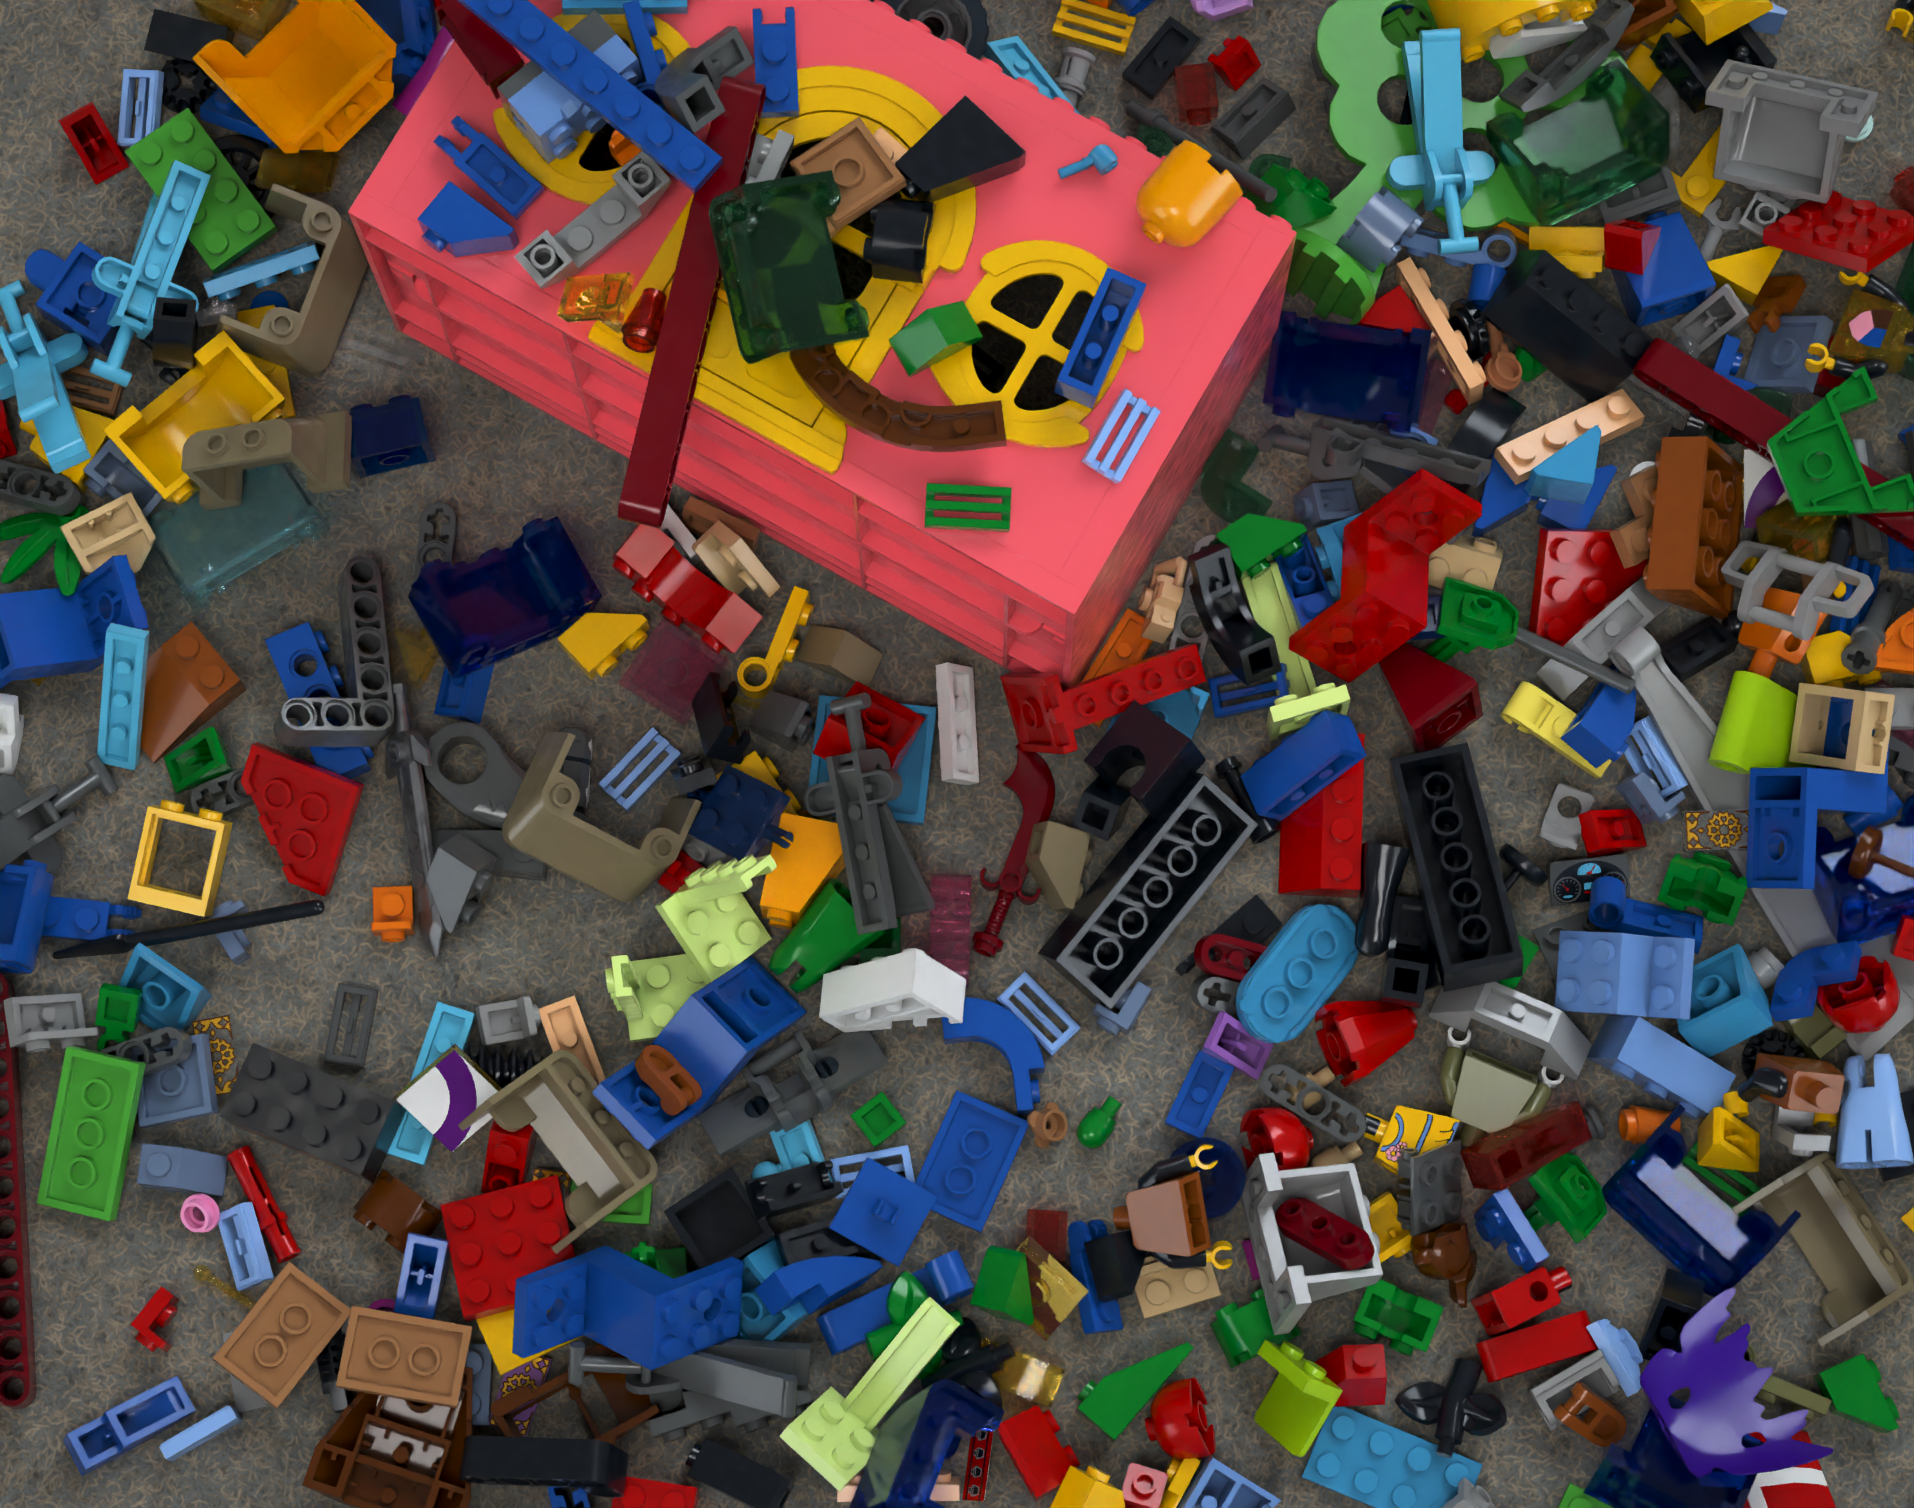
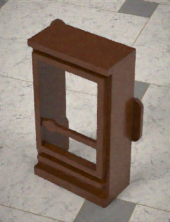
[491,1343,660,1488]

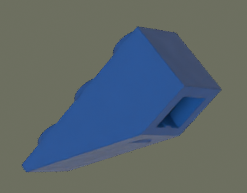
[1274,533,1334,630]

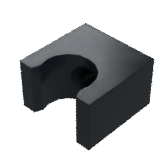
[1084,700,1206,821]

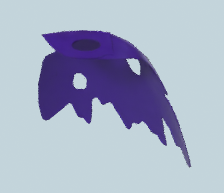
[1640,1287,1833,1477]

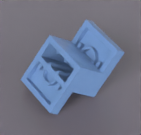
[1555,930,1695,1020]

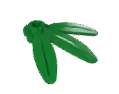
[0,505,89,596]

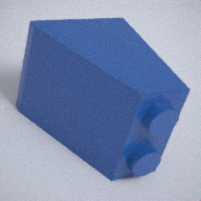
[1610,211,1716,328]

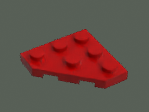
[1529,528,1648,646]
[241,742,364,896]

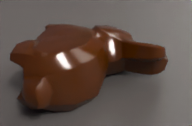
[1410,1222,1478,1308]

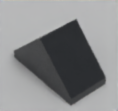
[1084,1230,1148,1303]

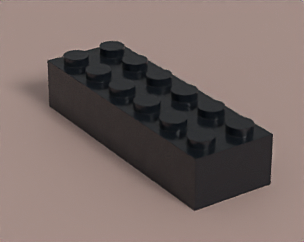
[1390,742,1523,992]
[1038,772,1258,1009]

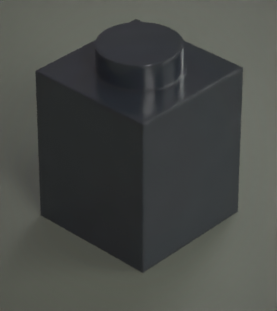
[1071,778,1132,841]

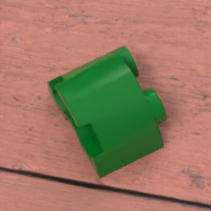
[1657,852,1747,926]
[1352,1279,1444,1357]
[1210,1289,1302,1368]

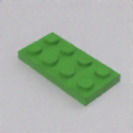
[125,108,278,275]
[37,1046,146,1221]

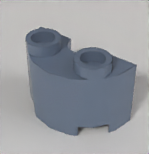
[1336,186,1425,273]
[83,439,163,518]

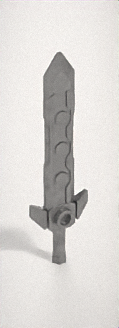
[385,683,444,957]

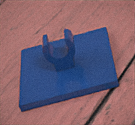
[828,1157,937,1267]

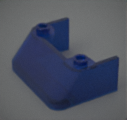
[1602,1104,1801,1297]

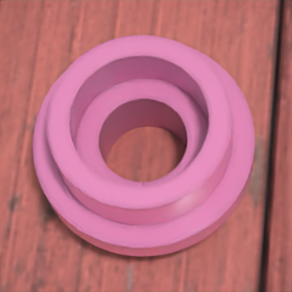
[180,1193,220,1233]

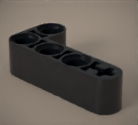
[459,1436,629,1498]

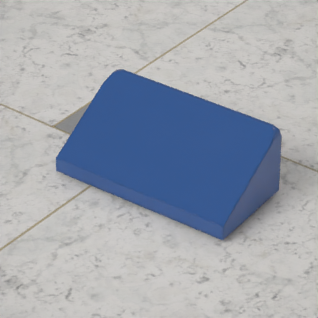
[434,639,498,724]

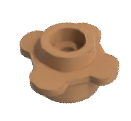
[1027,1102,1068,1149]

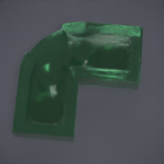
[1200,429,1273,524]

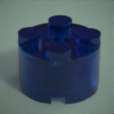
[1170,1137,1246,1223]

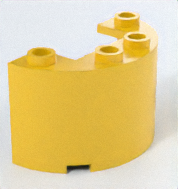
[1427,0,1597,63]
[103,330,285,505]

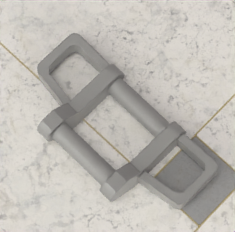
[1721,540,1874,641]

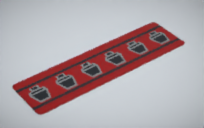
[962,1418,995,1502]

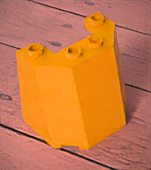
[192,0,397,154]

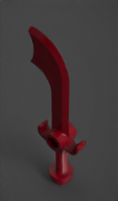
[972,743,1055,958]

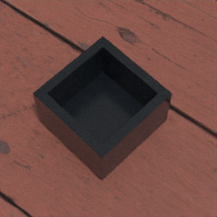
[664,1167,776,1269]

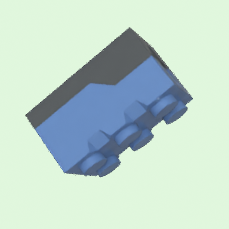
[497,10,644,164]

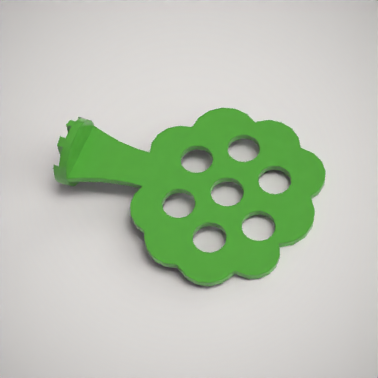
[1286,0,1632,326]

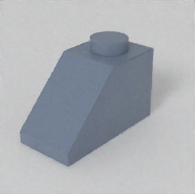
[137,1143,228,1197]

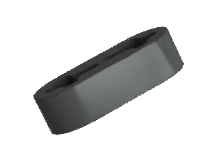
[1191,974,1241,1020]

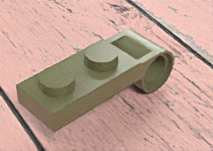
[1744,1343,1832,1421]

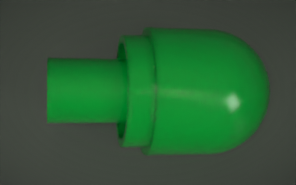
[1077,1096,1122,1149]

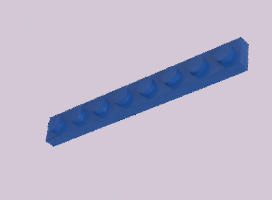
[457,0,723,194]

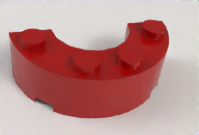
[612,524,763,654]

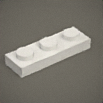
[936,662,979,785]

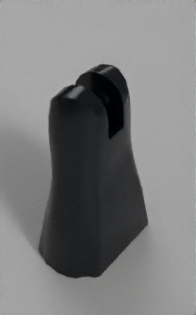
[1354,842,1411,957]

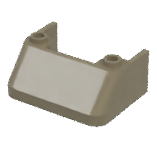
[212,183,368,377]
[502,732,702,902]
[458,1050,657,1254]
[1732,1152,1914,1347]

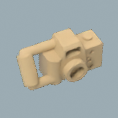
[1138,556,1187,644]

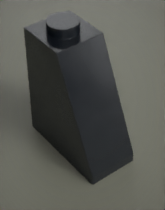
[895,95,1026,202]
[685,1438,794,1508]

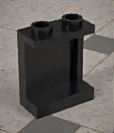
[1650,23,1778,114]

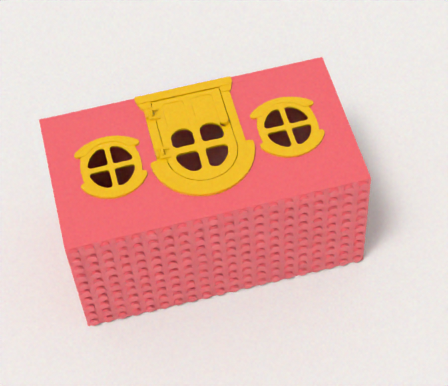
[348,0,1297,689]

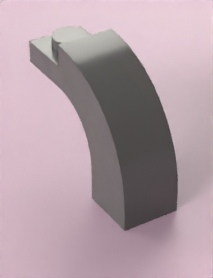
[654,26,755,134]

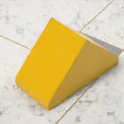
[1706,246,1783,306]
[1697,1106,1760,1172]

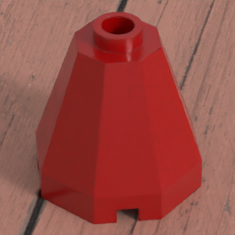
[1315,1001,1417,1087]

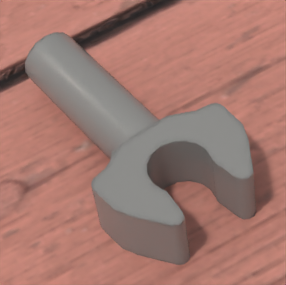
[1699,198,1742,262]

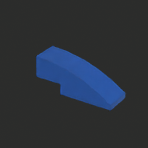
[755,1256,883,1316]
[63,1375,196,1476]

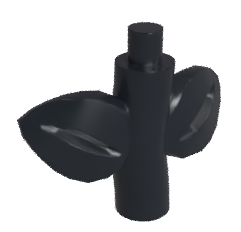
[921,1317,1015,1421]
[1395,1358,1507,1458]

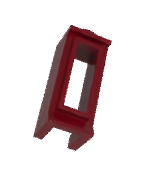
[435,0,525,100]

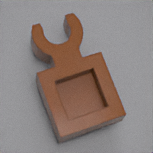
[1747,275,1807,334]

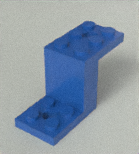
[0,555,149,689]
[1746,697,1889,889]
[592,956,807,1150]
[512,1245,744,1370]

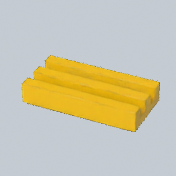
[1052,0,1136,57]

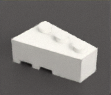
[819,948,966,1033]

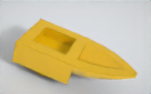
[1159,1457,1201,1508]

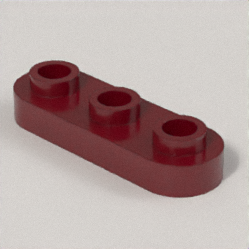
[1194,934,1268,982]
[1275,1197,1374,1270]

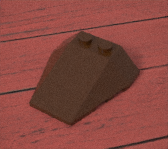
[302,1366,473,1508]

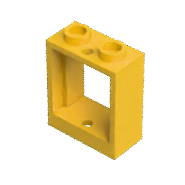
[127,799,233,917]

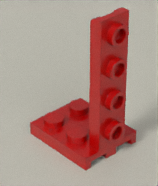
[1000,644,1206,754]

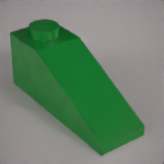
[1076,1342,1194,1442]

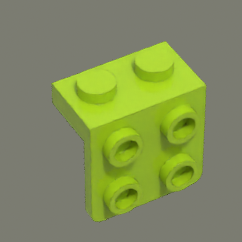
[1254,1340,1343,1457]

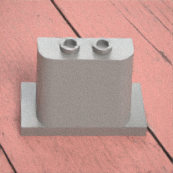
[1705,59,1878,204]
[1237,1153,1383,1335]

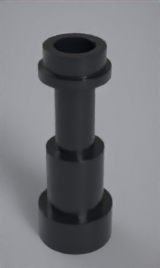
[1215,756,1281,845]

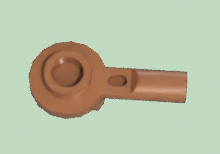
[1484,321,1522,392]

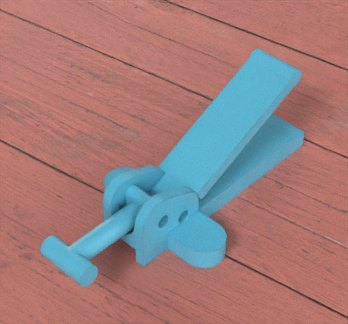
[1386,28,1495,255]
[89,160,211,388]
[0,279,91,474]

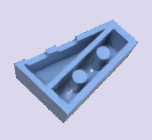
[1587,1016,1736,1120]
[1176,1457,1282,1508]

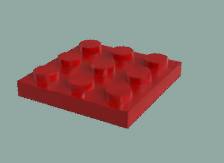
[1762,191,1914,273]
[440,1175,576,1322]

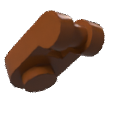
[635,1045,702,1116]
[1553,1381,1627,1447]

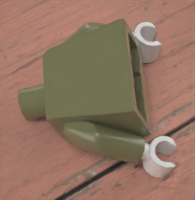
[1439,1027,1565,1150]

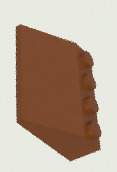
[1643,436,1744,620]

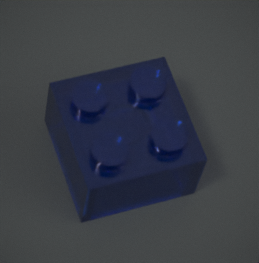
[349,395,437,478]

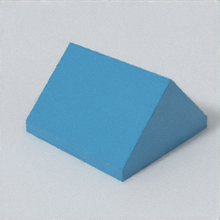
[1525,425,1601,504]
[118,943,213,1040]

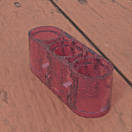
[929,874,972,989]

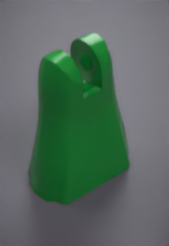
[768,878,886,994]

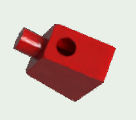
[1470,1266,1572,1336]

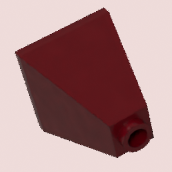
[1378,643,1483,753]

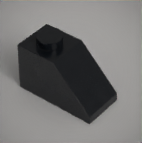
[1639,1268,1706,1361]

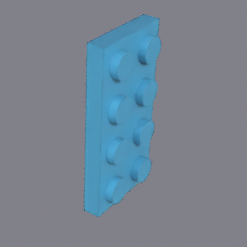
[1301,1406,1483,1508]

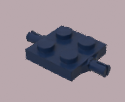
[687,764,794,861]

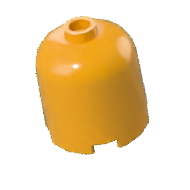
[1136,140,1243,248]

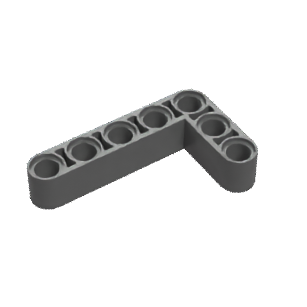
[273,555,395,747]

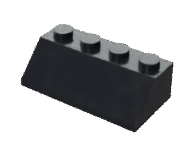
[1481,250,1653,403]

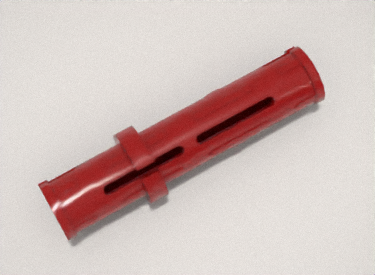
[226,1146,302,1264]

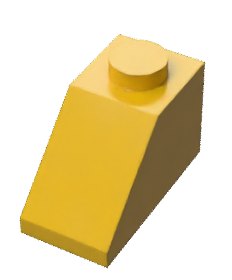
[1050,1465,1125,1508]

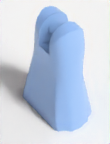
[1835,1053,1914,1170]

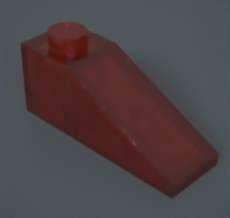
[1460,1101,1592,1191]

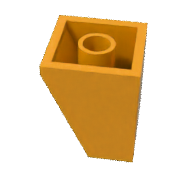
[760,813,845,929]

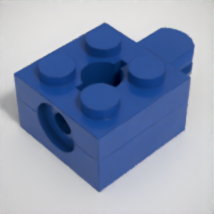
[25,241,120,357]

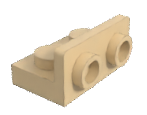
[692,520,780,598]
[1134,1249,1221,1320]

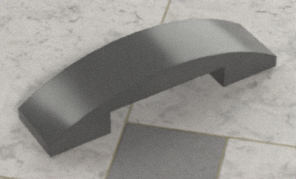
[1499,0,1635,112]

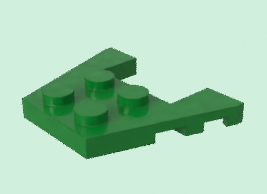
[1766,366,1914,517]

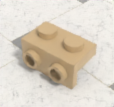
[1428,536,1504,591]

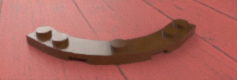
[771,263,1006,452]

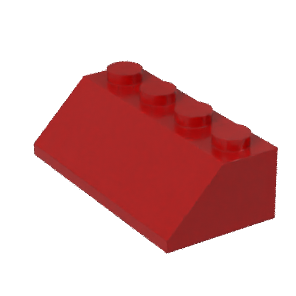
[1278,733,1365,898]

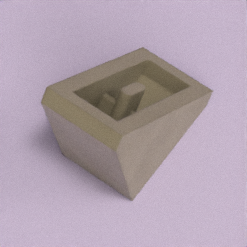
[796,624,883,687]

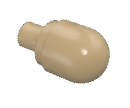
[1285,1066,1336,1110]
[1310,1142,1364,1167]

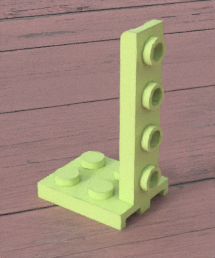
[1240,561,1351,741]
[655,854,777,984]
[605,954,707,1043]
[779,1297,960,1492]

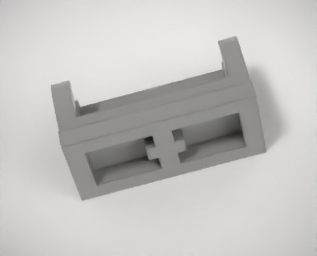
[1527,1349,1620,1431]

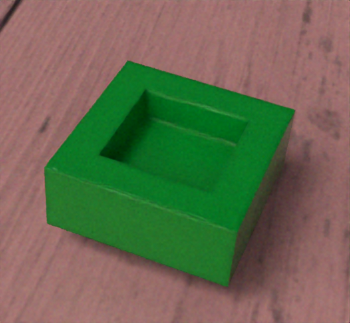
[850,1091,907,1149]

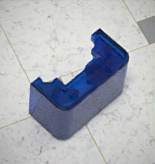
[408,516,602,679]
[849,1379,1005,1508]

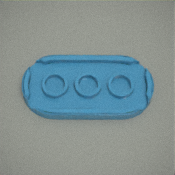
[1236,904,1358,1043]

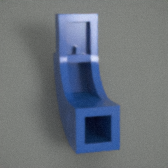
[941,997,1045,1116]

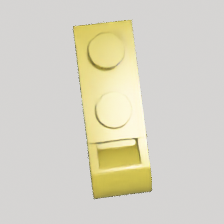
[1500,681,1611,779]

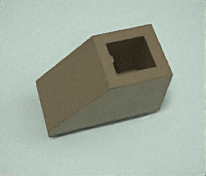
[1025,821,1092,913]

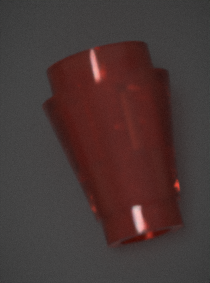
[621,288,667,353]

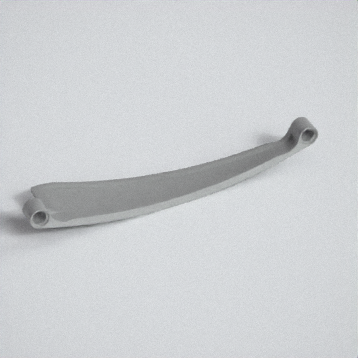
[1607,626,1914,1061]

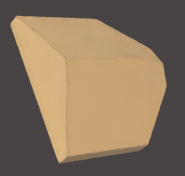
[60,492,156,575]

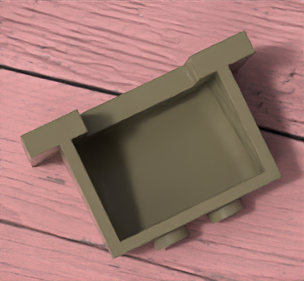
[182,410,352,511]

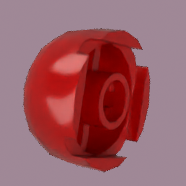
[1817,956,1901,1034]
[1240,1106,1314,1171]
[1145,1377,1216,1460]

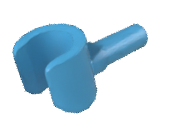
[1057,144,1118,179]

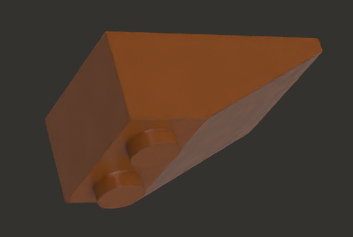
[141,621,247,764]

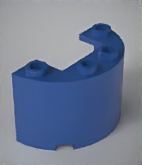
[0,860,55,974]

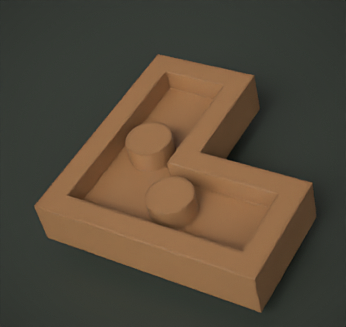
[1609,465,1658,569]

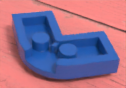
[1769,940,1862,1022]

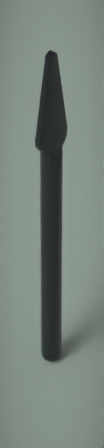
[53,900,325,959]

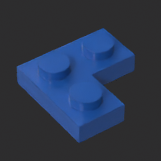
[1474,1186,1550,1274]

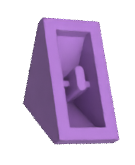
[1202,1011,1274,1080]

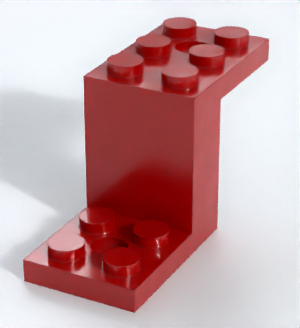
[1289,468,1482,683]

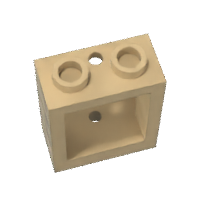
[1789,682,1895,774]

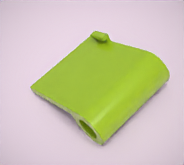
[1708,671,1816,775]

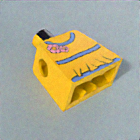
[1364,1105,1460,1179]

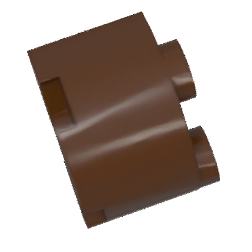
[353,1169,443,1254]

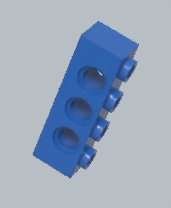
[265,622,374,779]

